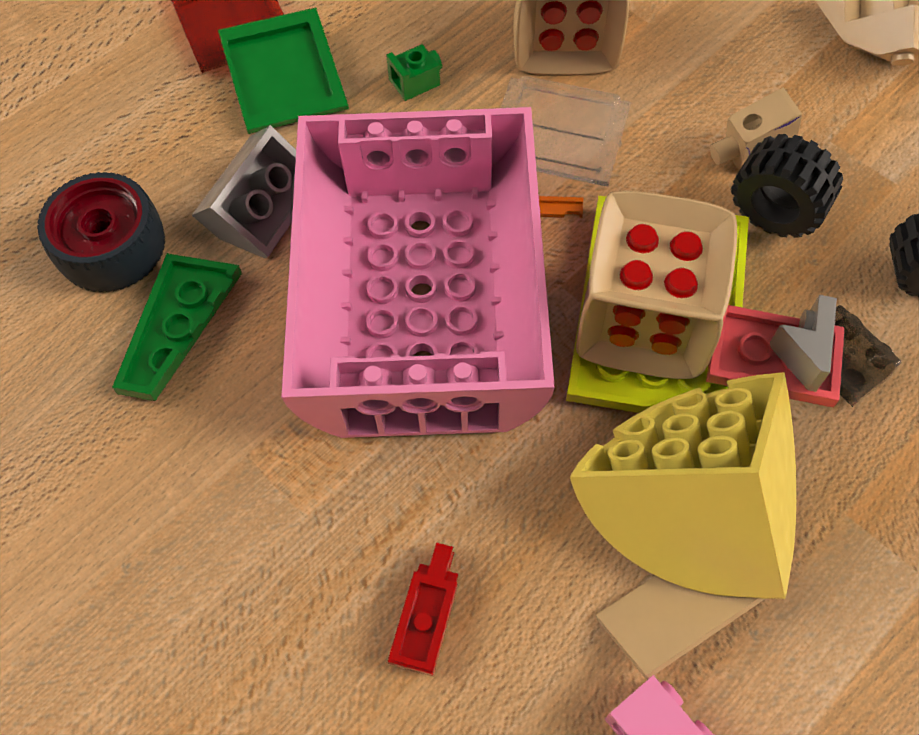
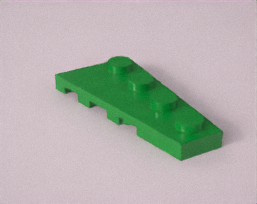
[112,253,242,401]

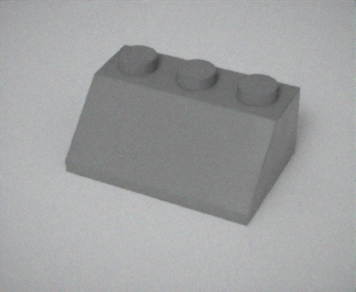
[192,125,296,258]

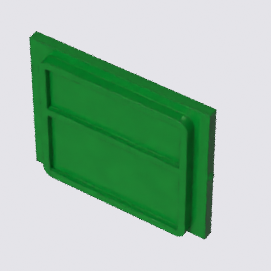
[218,7,349,134]

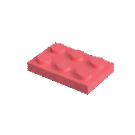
[706,305,844,408]

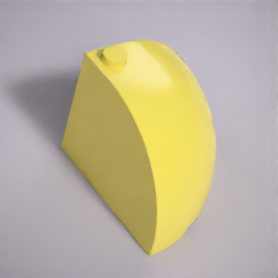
[570,372,796,599]

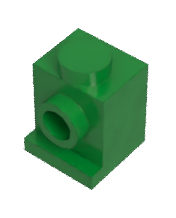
[386,44,442,101]

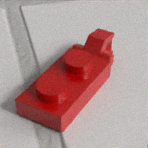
[388,542,459,676]

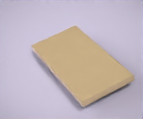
[596,575,765,680]

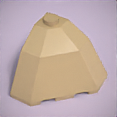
[815,0,919,66]

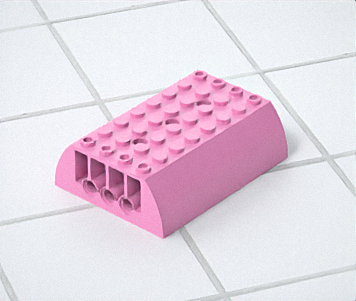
[281,107,555,438]

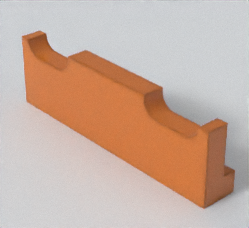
[539,196,584,218]

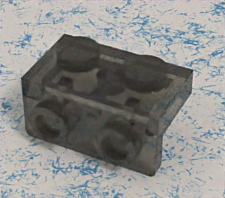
[835,305,901,407]

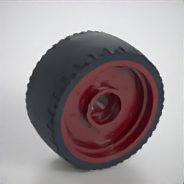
[37,172,165,292]

